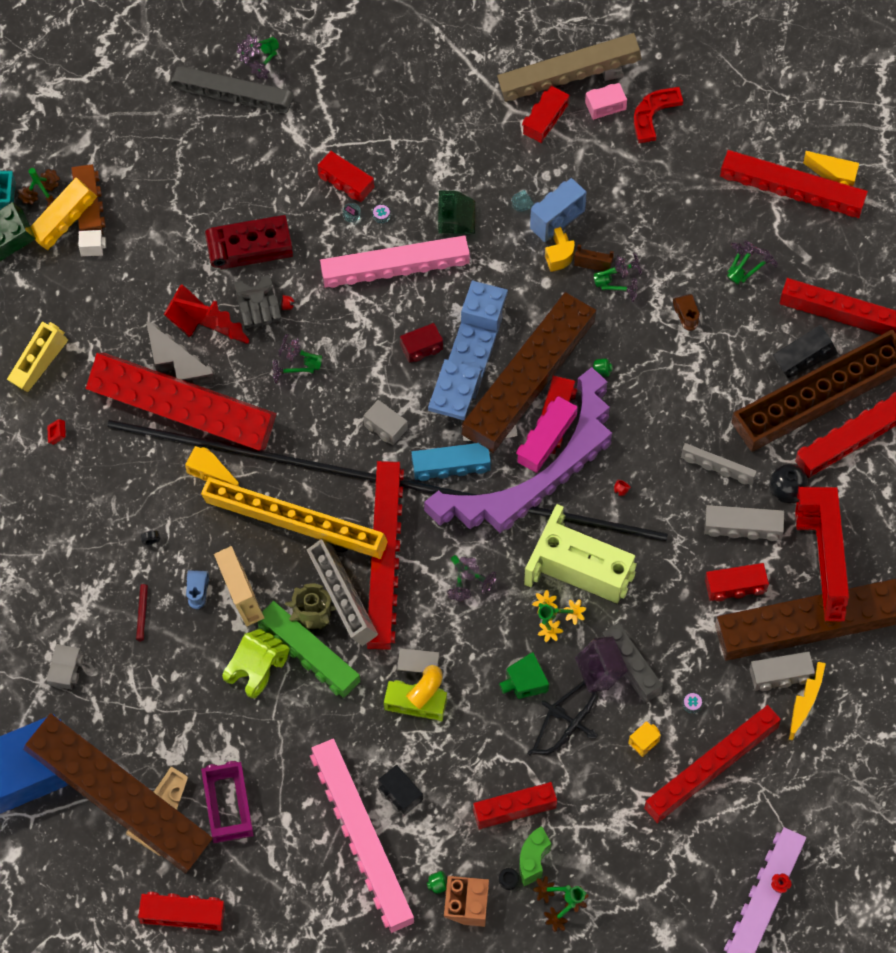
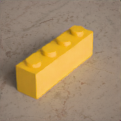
[30,178,97,250]

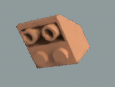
[444,876,489,927]

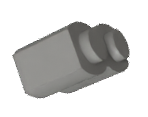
[47,644,84,690]

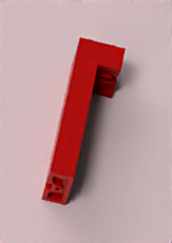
[795,487,849,621]

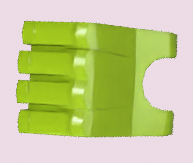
[222,629,290,699]

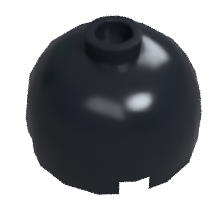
[769,464,808,503]

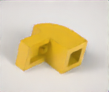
[545,227,574,272]

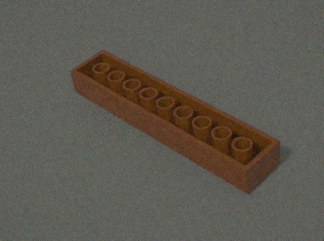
[461,292,597,453]
[731,329,896,452]
[715,579,896,661]
[23,713,213,874]

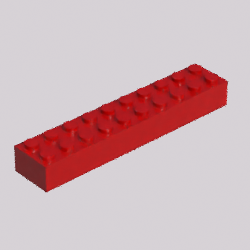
[86,352,277,451]

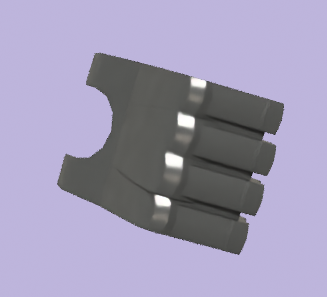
[234,275,281,328]

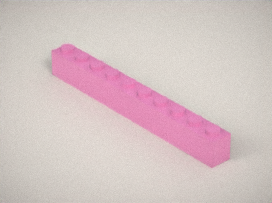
[310,738,414,933]

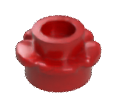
[771,873,792,893]

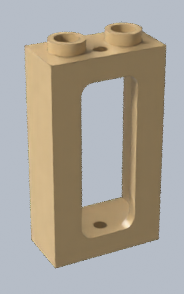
[214,546,265,626]

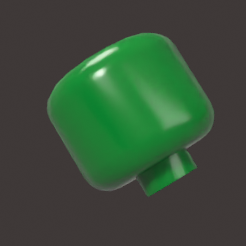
[593,358,613,377]
[427,871,447,894]

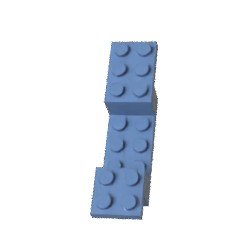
[428,281,508,420]

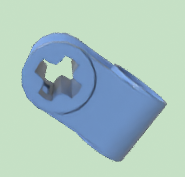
[186,570,209,609]

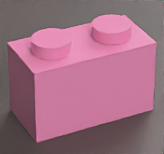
[585,83,627,120]

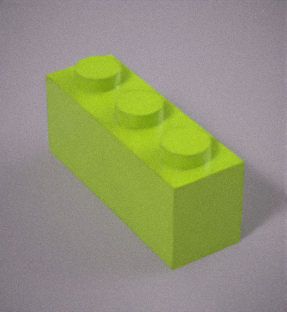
[384,680,447,721]

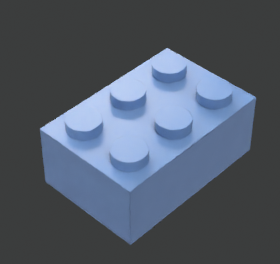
[530,178,586,242]

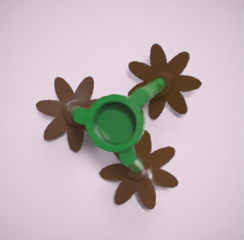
[533,876,589,932]

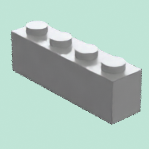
[704,505,784,541]

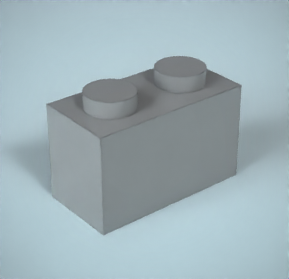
[363,400,408,445]

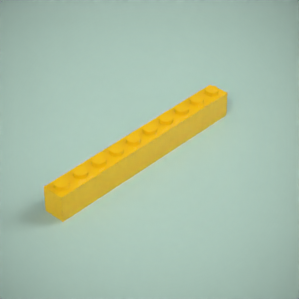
[201,477,388,559]

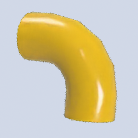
[406,665,443,709]

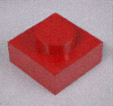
[47,419,66,445]

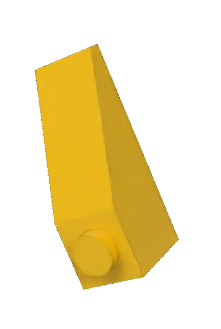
[803,151,859,187]
[185,446,239,487]

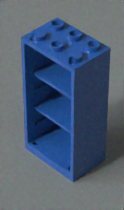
[0,714,69,814]

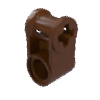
[673,294,700,331]

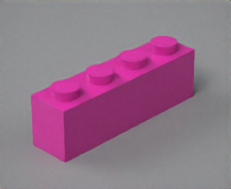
[516,396,578,473]

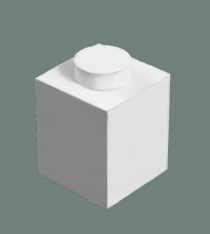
[79,230,106,256]

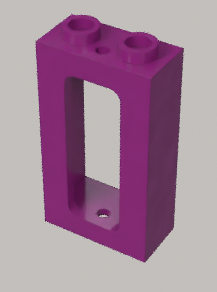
[201,761,254,843]

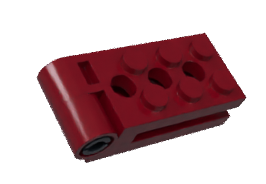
[205,215,293,269]

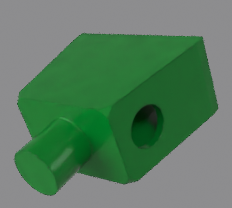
[499,652,549,699]

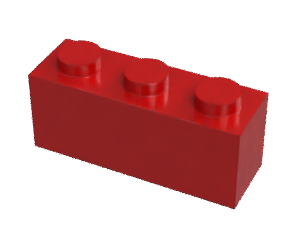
[522,86,570,143]
[317,151,374,202]
[705,563,769,601]

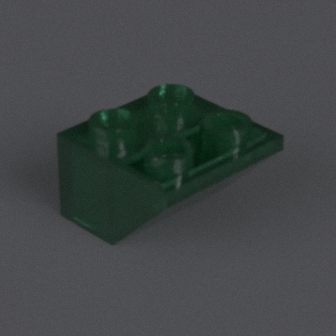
[438,190,475,234]

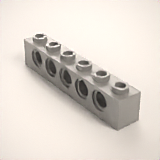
[307,539,378,646]

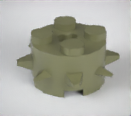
[285,583,337,629]

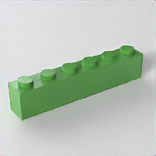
[258,601,360,698]

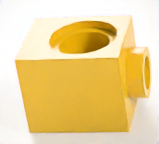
[628,721,661,757]

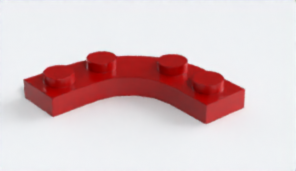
[634,87,683,144]

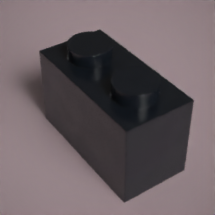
[378,765,423,815]

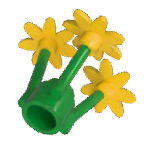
[532,590,587,642]

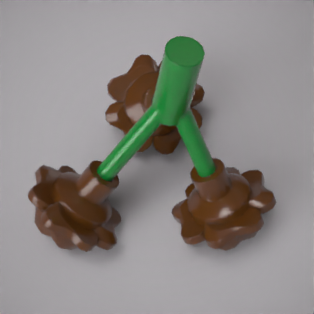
[17,168,60,211]

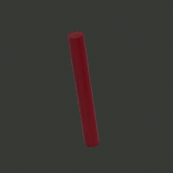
[136,584,148,641]

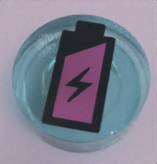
[343,203,361,222]

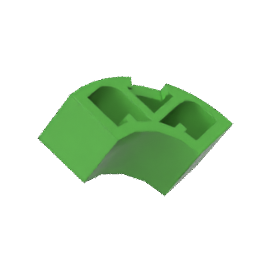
[519,826,551,886]

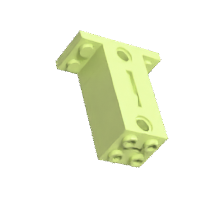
[524,504,637,604]

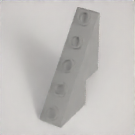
[146,321,215,385]

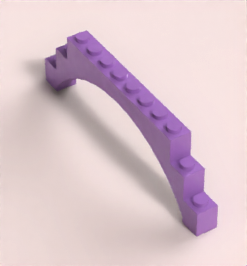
[424,367,612,533]

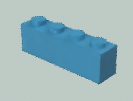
[411,443,491,481]

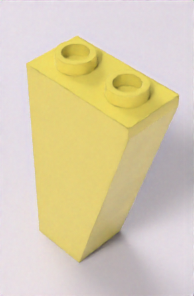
[7,322,68,392]

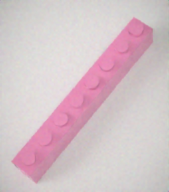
[320,236,470,288]

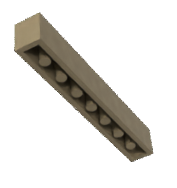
[497,33,642,102]

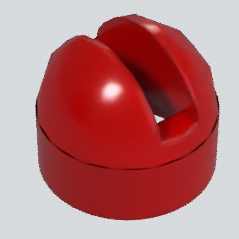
[281,295,295,310]
[613,480,631,496]

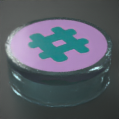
[372,204,391,223]
[683,692,703,713]

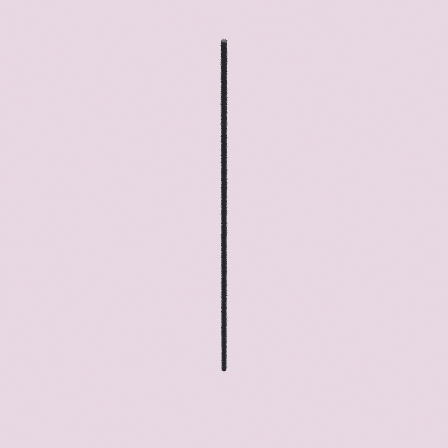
[107,420,668,541]

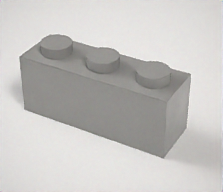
[749,651,815,692]

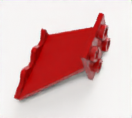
[163,285,249,344]

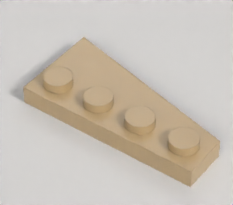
[126,766,188,856]

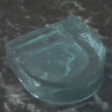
[512,190,533,211]

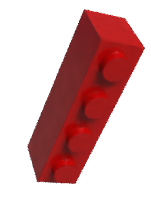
[541,375,578,454]
[473,782,557,829]
[138,892,225,931]

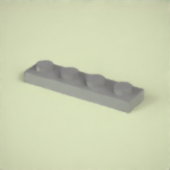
[681,443,757,485]

